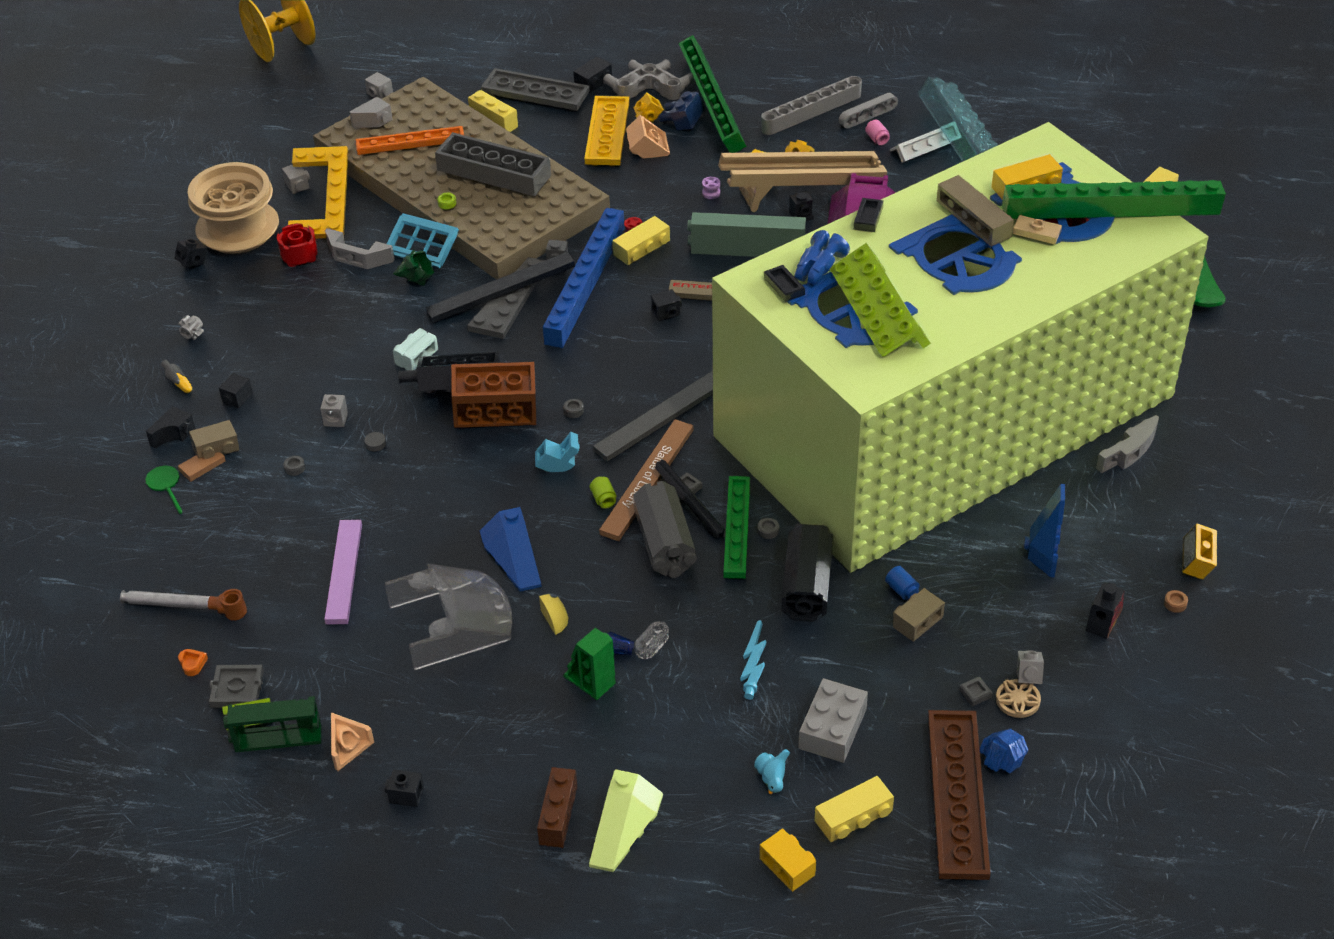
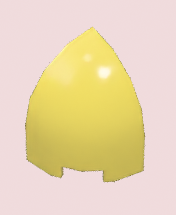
[539,594,569,635]

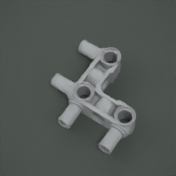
[603,59,695,100]

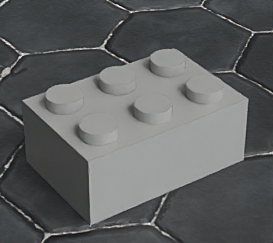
[799,678,868,763]

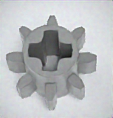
[178,315,204,340]

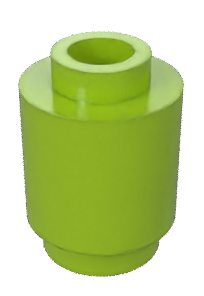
[589,477,616,508]

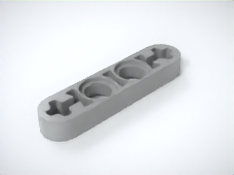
[839,93,898,129]

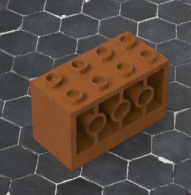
[451,362,536,428]

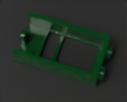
[223,696,322,752]

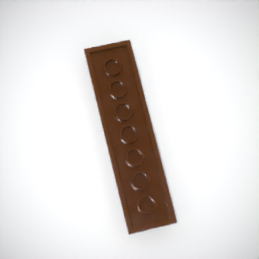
[928,710,991,880]

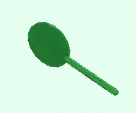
[145,466,182,514]

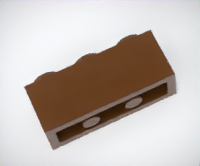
[537,767,577,848]

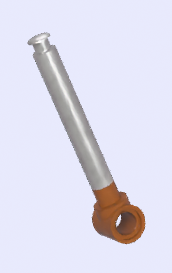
[120,589,247,620]

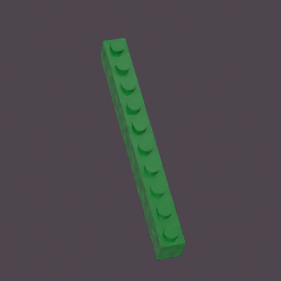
[679,35,747,153]
[1002,180,1226,219]

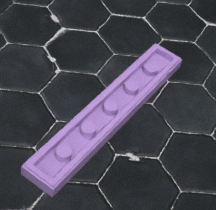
[325,520,362,624]

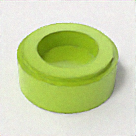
[437,193,457,209]

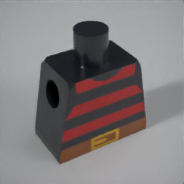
[1085,583,1125,639]

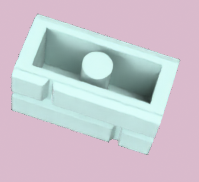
[393,328,438,370]

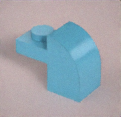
[535,432,580,472]

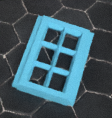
[387,213,459,268]

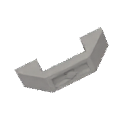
[325,228,395,269]

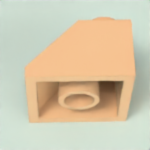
[626,115,670,158]

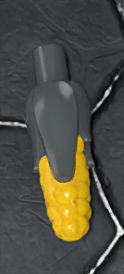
[161,360,192,393]

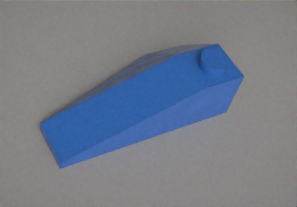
[1024,484,1065,577]
[480,507,542,592]

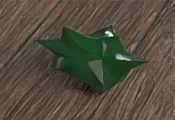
[393,249,434,286]

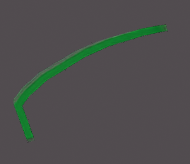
[1194,255,1226,307]

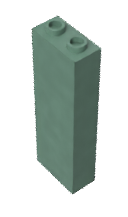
[687,212,806,257]

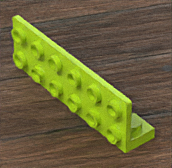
[830,243,931,357]

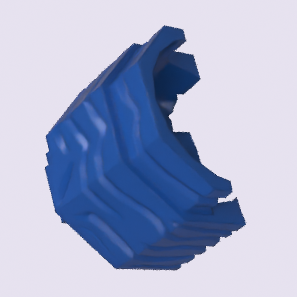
[980,729,1028,774]

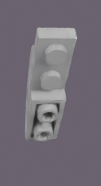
[1096,415,1159,473]

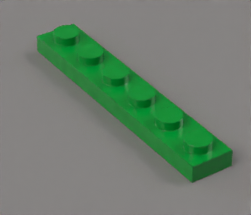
[724,476,750,578]

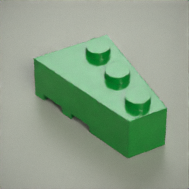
[563,628,616,700]

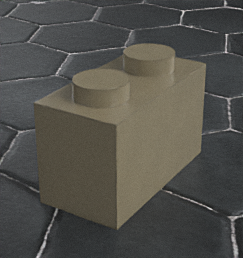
[189,420,239,459]
[893,588,945,642]

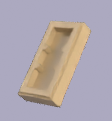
[1012,215,1062,244]

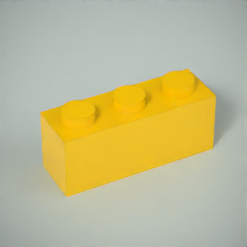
[991,154,1063,200]

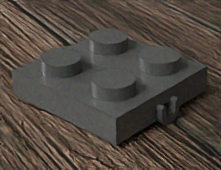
[209,665,264,708]

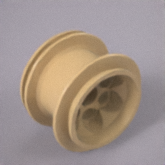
[188,162,279,254]

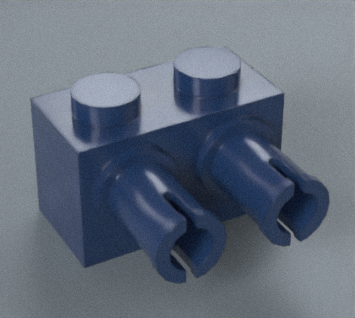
[658,91,705,130]

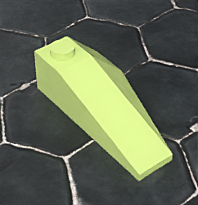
[589,770,663,872]

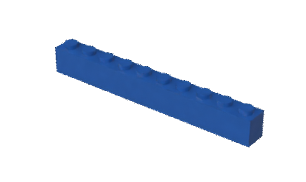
[543,208,624,348]

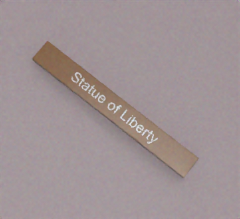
[599,419,693,541]

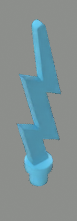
[740,620,767,700]

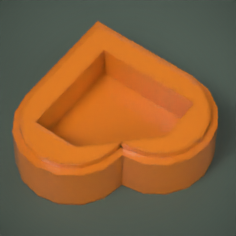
[178,649,208,676]

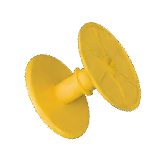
[239,0,316,62]

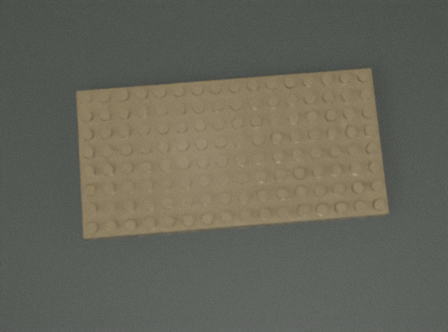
[313,77,610,280]

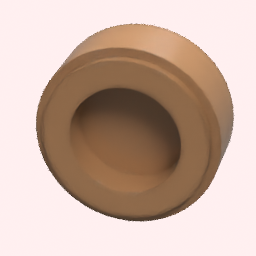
[1164,590,1188,613]

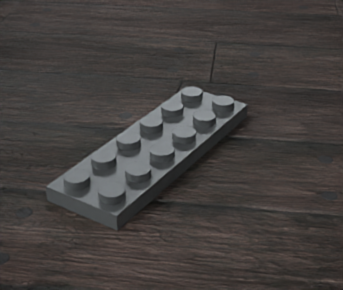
[481,68,589,111]

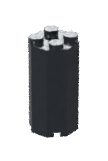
[781,524,833,622]

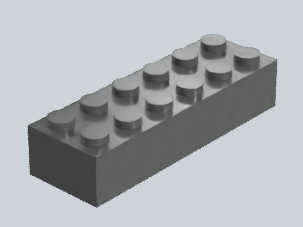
[435,132,551,196]

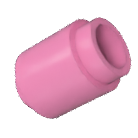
[865,120,890,145]

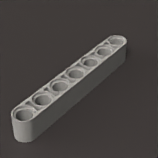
[761,76,862,135]

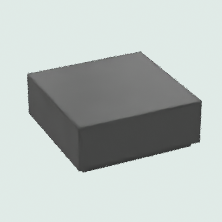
[959,676,993,706]

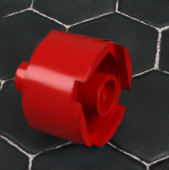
[277,223,318,267]

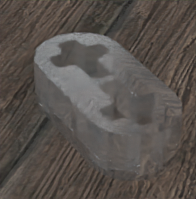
[635,621,669,659]

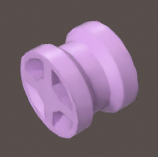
[702,177,720,199]

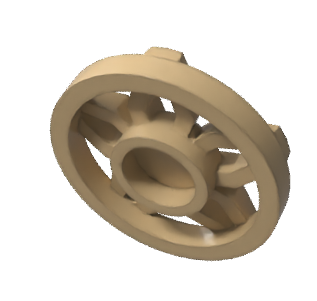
[996,679,1041,718]

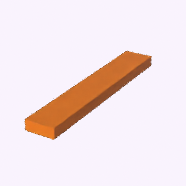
[355,126,464,155]

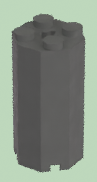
[633,481,697,578]

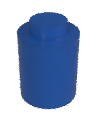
[885,566,920,600]

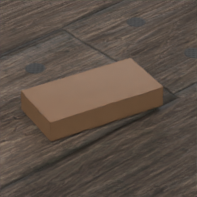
[178,452,226,482]

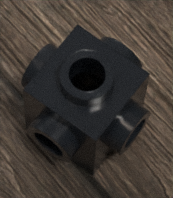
[174,239,207,267]

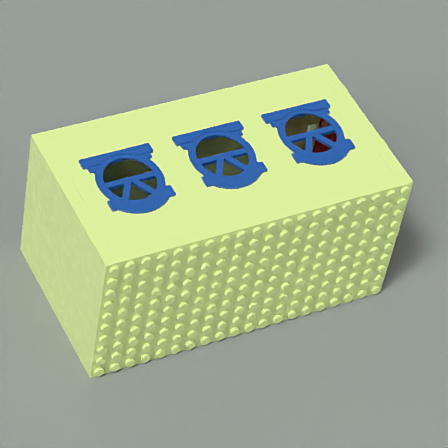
[712,122,1209,573]

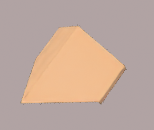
[331,713,374,771]

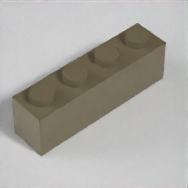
[936,175,1014,246]

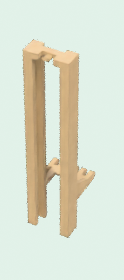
[718,151,887,212]

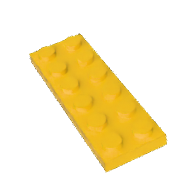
[584,96,630,166]

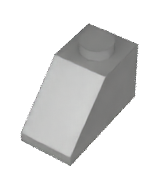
[349,97,393,128]

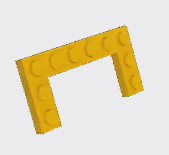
[288,146,348,239]

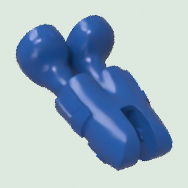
[794,230,850,285]

